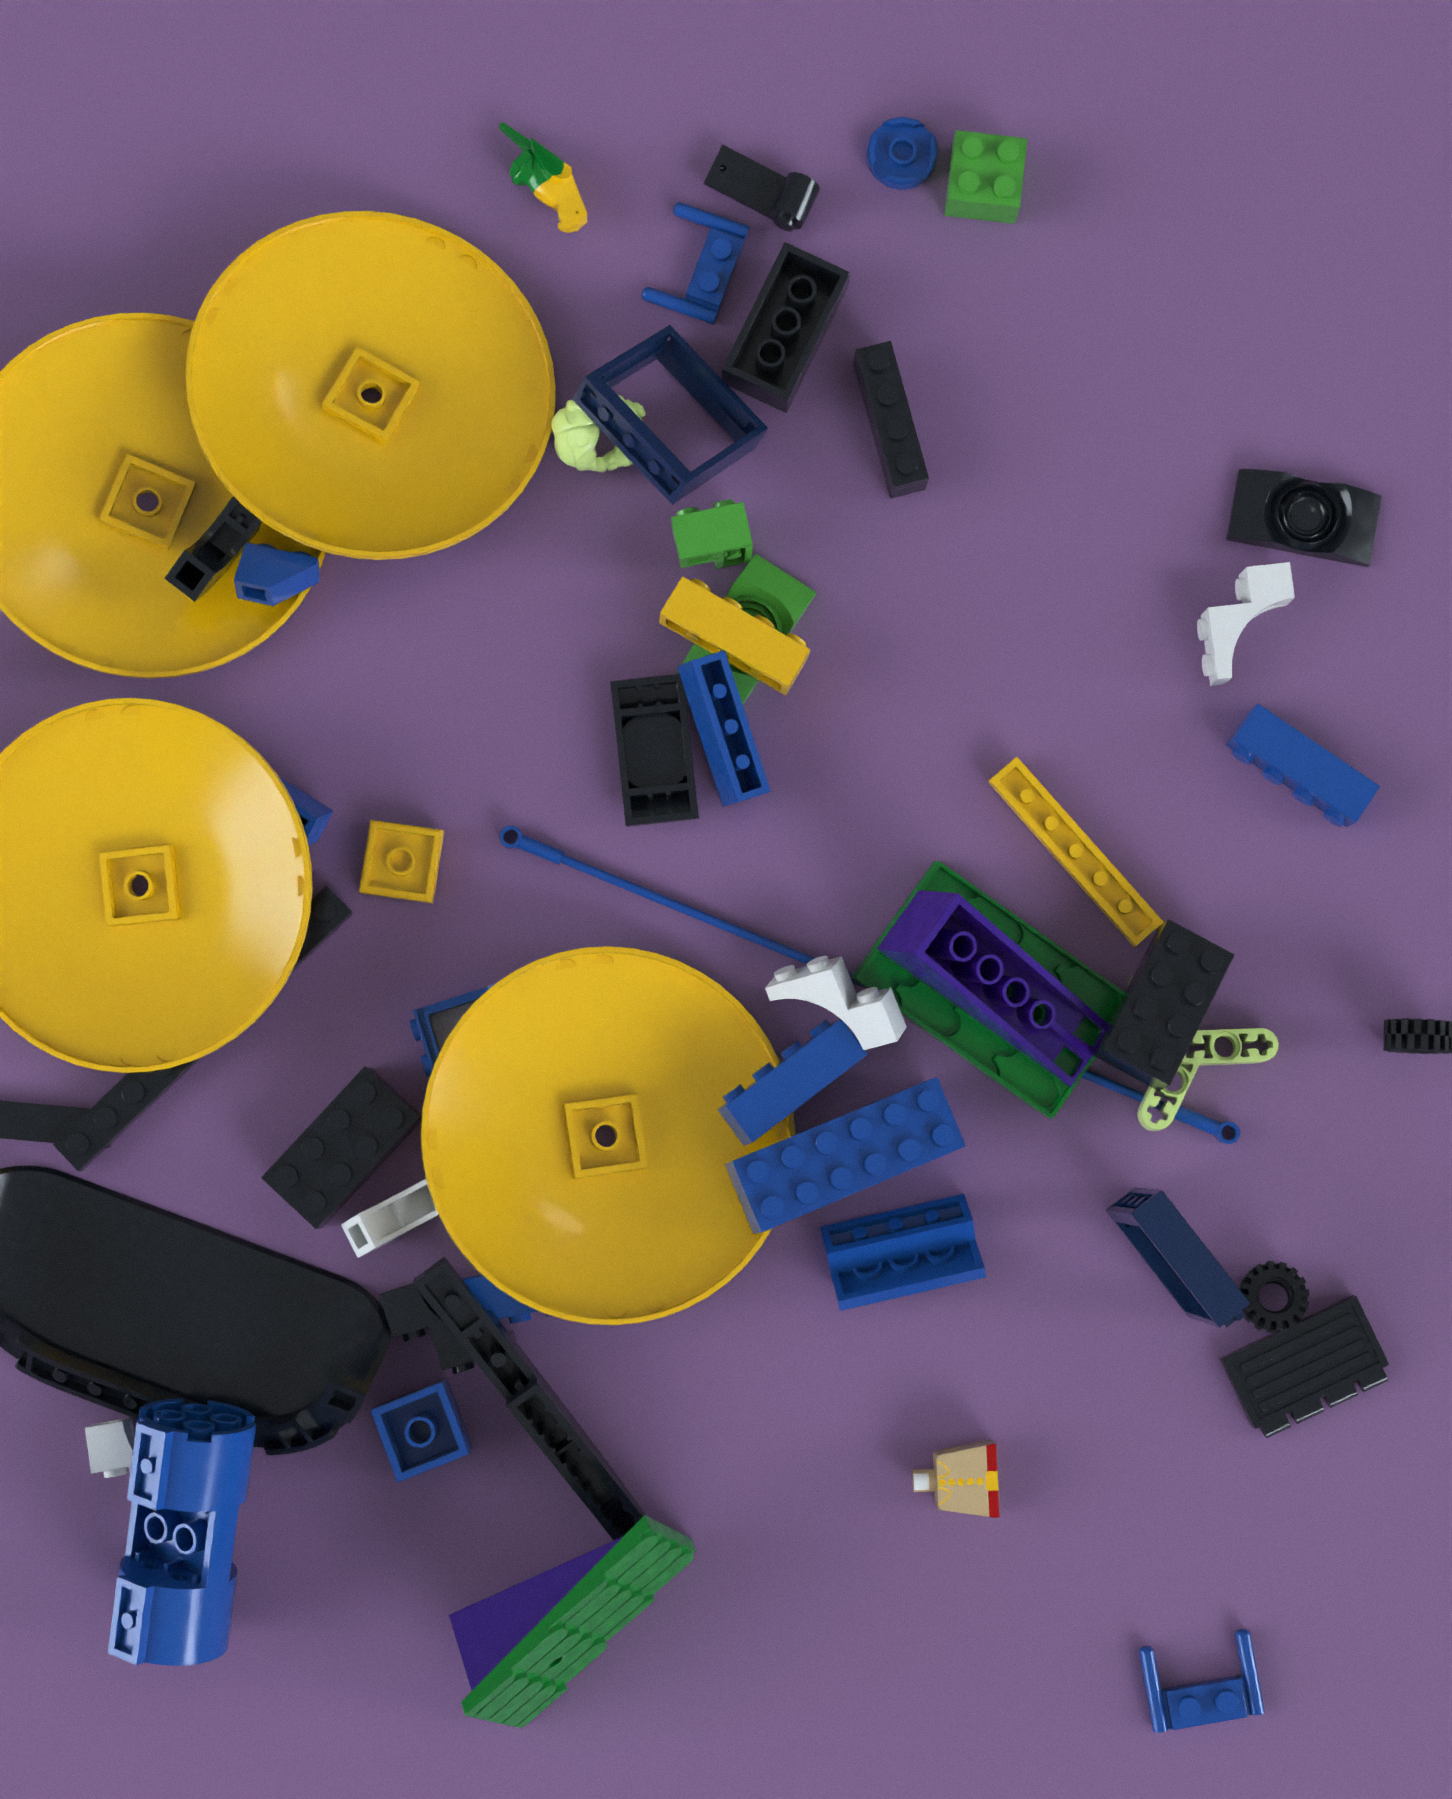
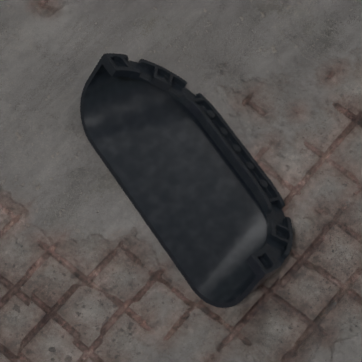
[0,1165,391,1455]

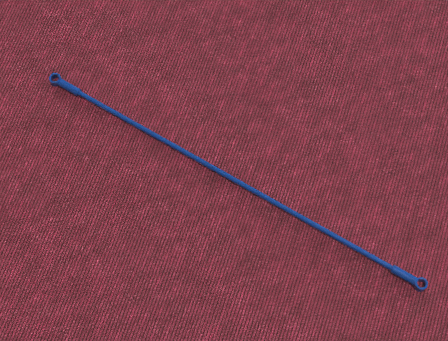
[500,826,1240,1144]

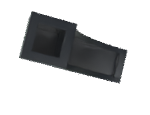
[380,1283,516,1374]

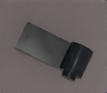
[704,144,820,232]

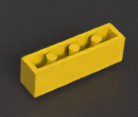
[659,576,810,696]

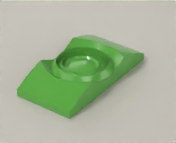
[677,554,817,705]

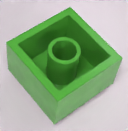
[944,130,1028,224]

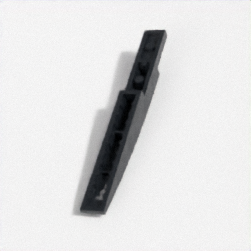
[413,1257,647,1540]

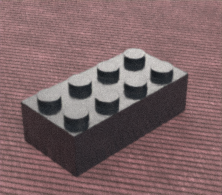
[722,242,850,413]
[1093,919,1235,1091]
[261,1066,422,1229]

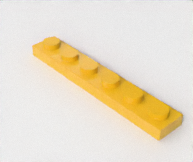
[988,757,1163,947]

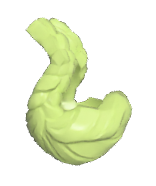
[551,395,646,473]

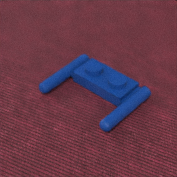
[641,202,750,325]
[1139,1629,1265,1733]

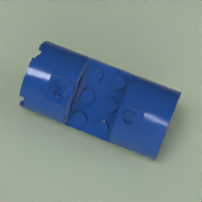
[108,1399,256,1666]

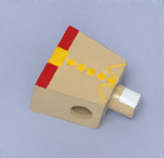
[912,1439,1000,1518]

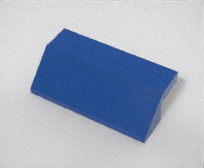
[820,1194,986,1311]

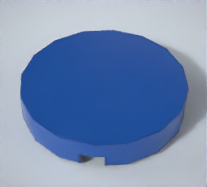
[866,117,938,190]

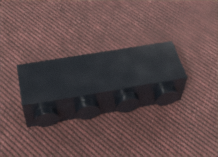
[853,341,929,499]

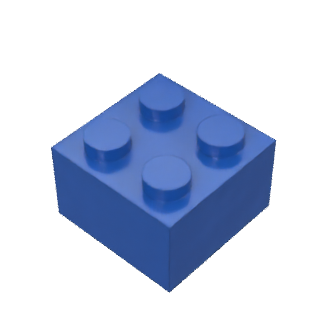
[370,1378,473,1483]

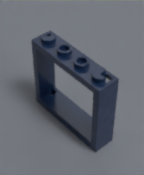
[572,325,768,505]
[1106,1187,1250,1328]

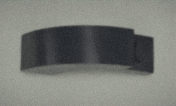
[164,496,263,602]

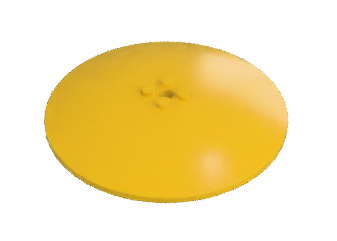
[185,211,556,560]
[0,313,326,679]
[0,698,313,1073]
[420,946,795,1325]

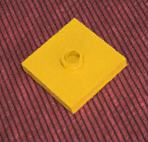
[359,820,444,904]

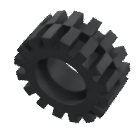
[1383,1018,1452,1054]
[1240,1261,1310,1333]

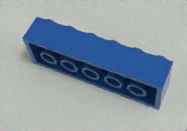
[725,1077,966,1234]

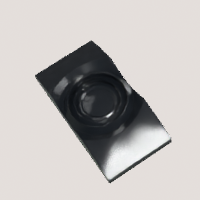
[1226,469,1382,567]
[610,674,699,827]

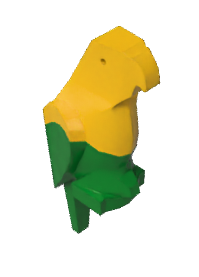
[499,122,587,233]

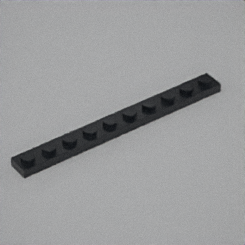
[53,886,353,1172]

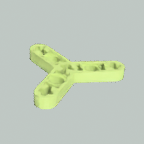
[1127,976,1279,1131]

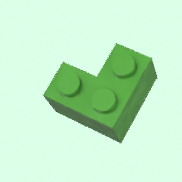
[671,499,753,569]

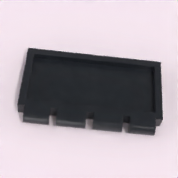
[1219,1295,1389,1438]

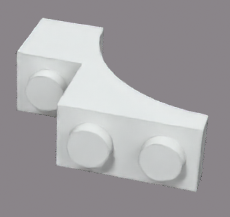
[1197,562,1295,686]
[765,956,907,1050]
[341,1179,439,1258]
[85,1417,135,1478]

